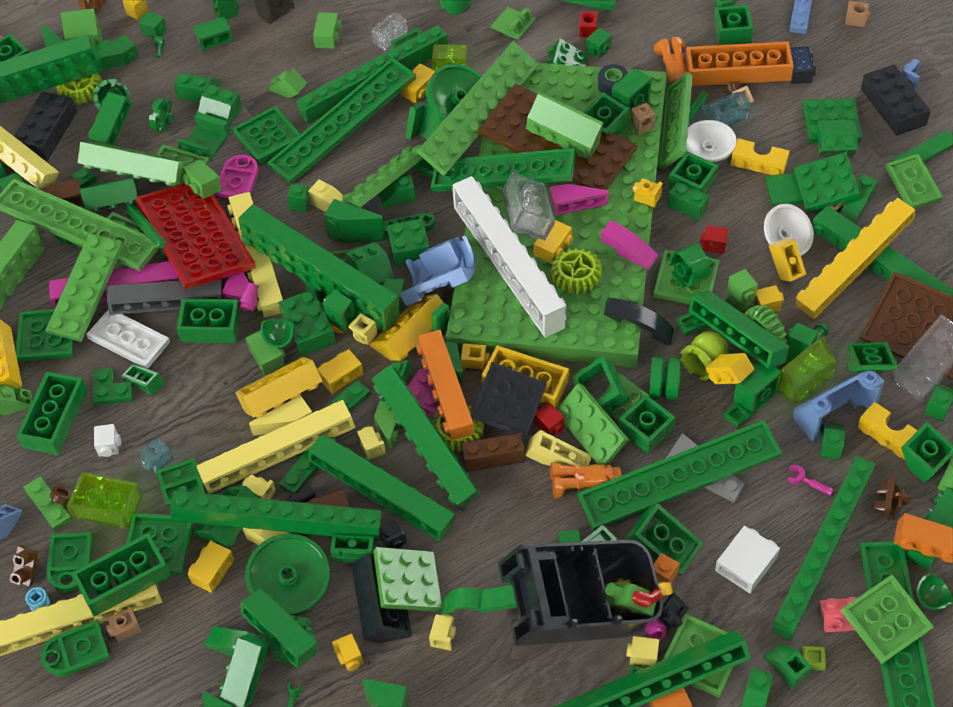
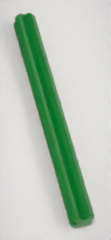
[125,204,166,249]

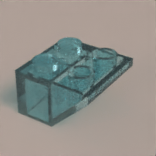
[701,92,751,126]

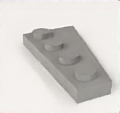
[666,433,744,503]

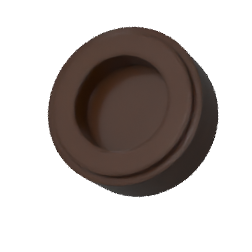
[723,81,741,93]
[50,486,72,505]

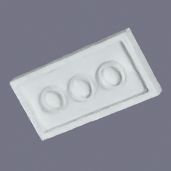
[86,309,170,369]

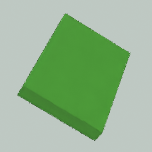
[885,154,943,209]

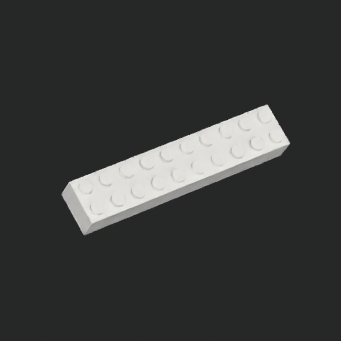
[452,176,567,338]

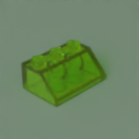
[777,337,837,405]

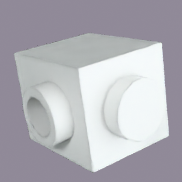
[94,424,121,457]

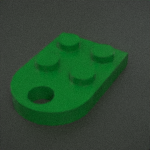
[47,532,93,592]
[41,620,110,677]

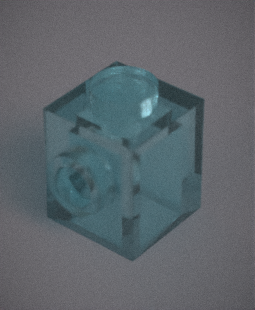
[139,438,173,474]

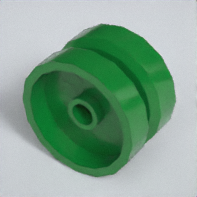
[649,356,681,401]

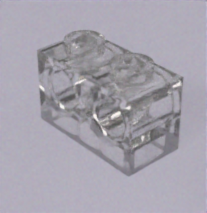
[372,11,408,52]

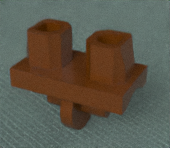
[874,477,910,520]
[9,544,40,587]

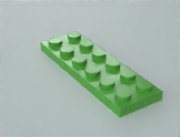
[657,72,693,170]
[341,144,423,207]
[45,234,124,342]

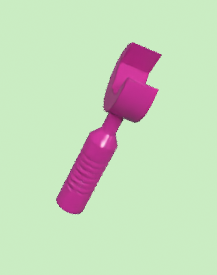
[788,465,834,497]

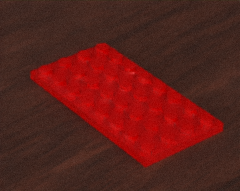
[136,183,256,290]

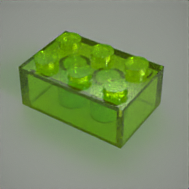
[67,472,143,530]

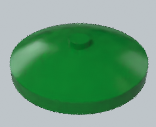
[426,64,482,122]
[245,534,330,616]

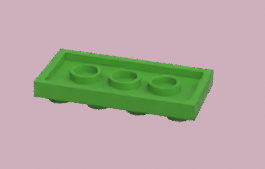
[557,384,629,466]

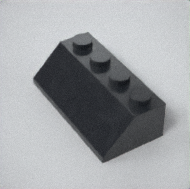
[352,553,412,643]

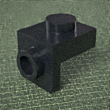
[660,593,689,627]

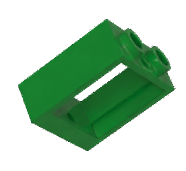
[572,356,629,414]

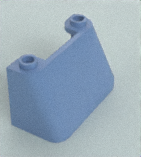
[793,371,885,443]

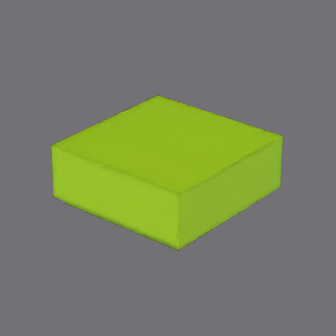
[802,646,826,670]

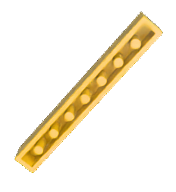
[796,198,915,320]

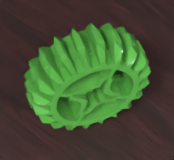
[744,304,787,343]

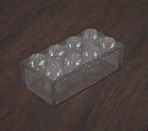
[503,172,555,240]
[890,314,953,403]

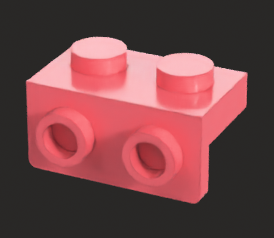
[819,597,857,633]

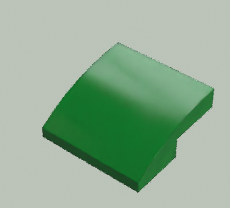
[156,458,205,506]

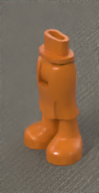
[654,37,687,84]
[550,462,622,499]

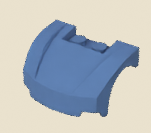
[400,235,475,306]

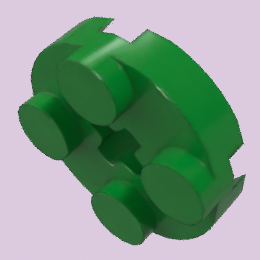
[149,98,174,133]

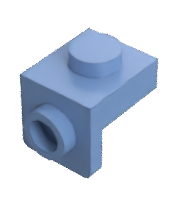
[902,58,920,89]

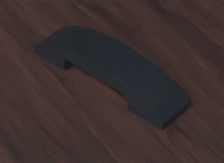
[603,298,674,345]

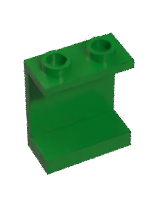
[405,101,442,140]
[177,112,230,162]

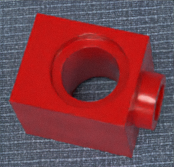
[579,12,598,38]
[700,225,729,254]
[534,402,565,436]

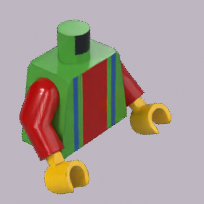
[605,578,672,616]

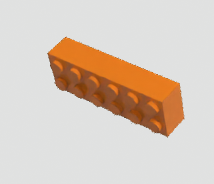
[685,42,794,86]

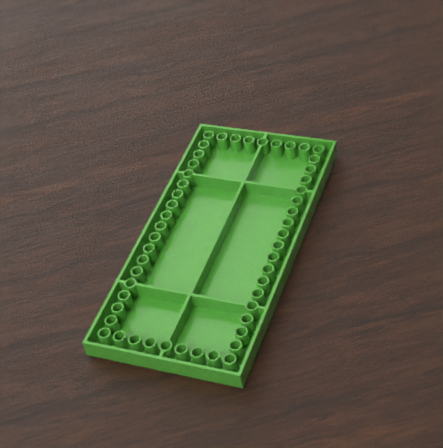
[446,63,667,368]

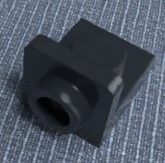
[379,520,407,549]

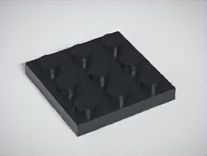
[470,362,547,439]

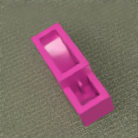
[601,220,658,270]

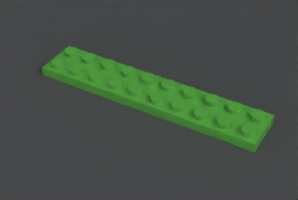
[417,41,538,176]
[0,179,158,272]

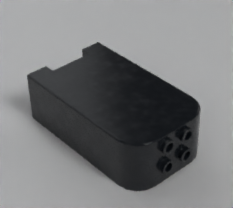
[498,540,663,646]

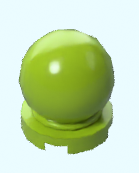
[680,331,729,380]

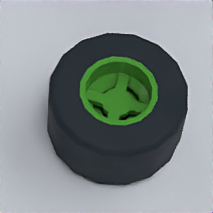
[598,64,628,97]

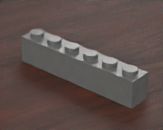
[107,279,223,315]

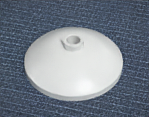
[686,120,736,162]
[764,204,814,256]

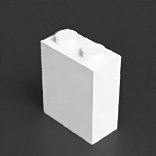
[715,525,780,594]

